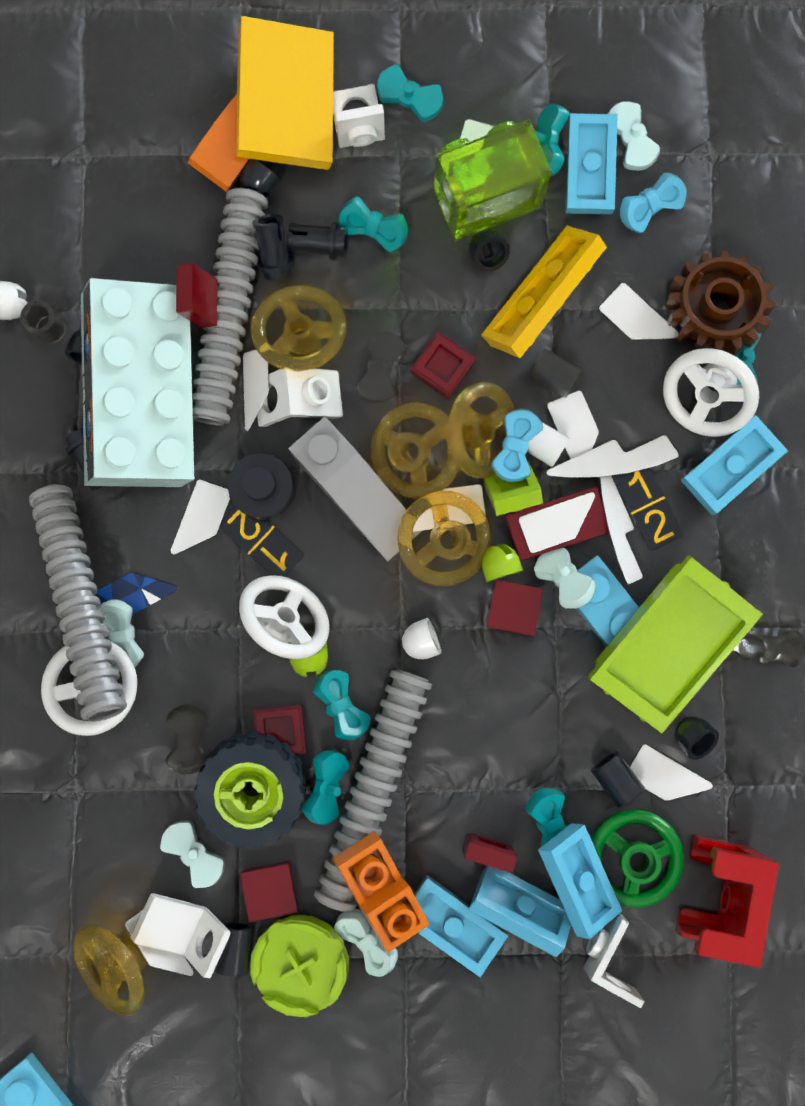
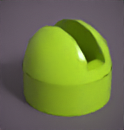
[481,544,523,582]
[290,636,328,677]

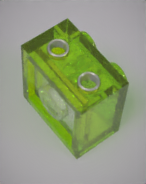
[434,119,552,242]

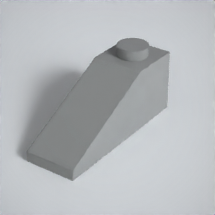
[288,416,423,562]

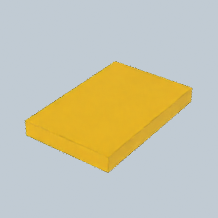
[236,16,334,170]

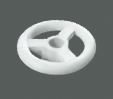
[663,348,759,437]
[239,575,329,659]
[41,642,137,736]

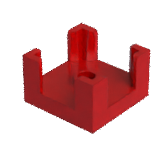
[675,835,779,968]

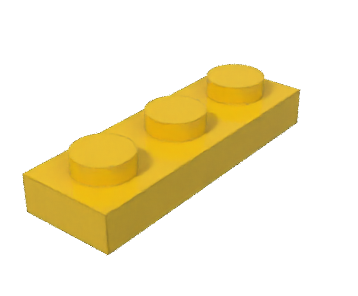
[481,226,607,358]

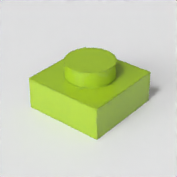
[482,461,543,516]

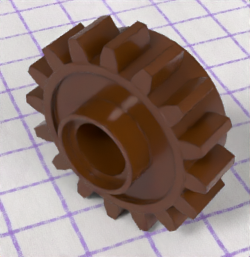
[665,251,775,356]

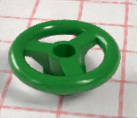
[591,809,684,908]

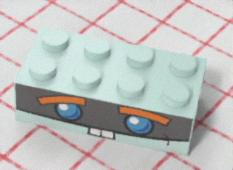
[81,278,194,487]

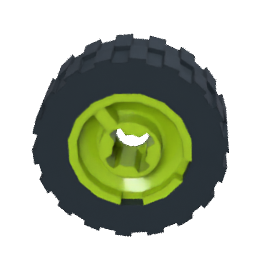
[194,731,307,848]

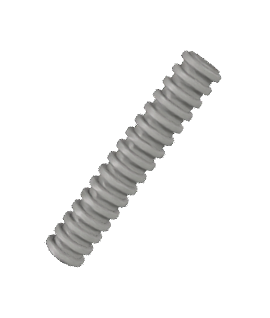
[192,188,268,426]
[29,484,127,721]
[314,669,432,912]

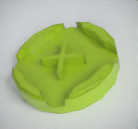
[250,914,349,1017]

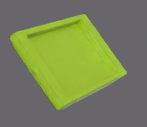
[587,555,763,733]

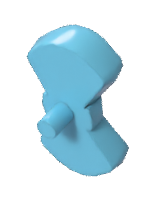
[620,173,687,233]
[491,409,543,482]

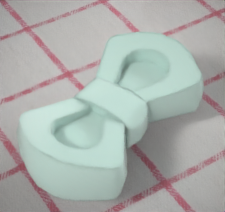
[608,102,660,171]
[534,548,595,609]
[98,599,144,671]
[160,820,225,888]
[334,909,398,977]

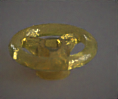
[251,285,347,372]
[447,381,515,478]
[371,402,462,498]
[397,491,491,586]
[73,925,147,1016]

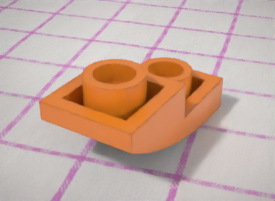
[188,94,249,192]
[332,832,430,953]

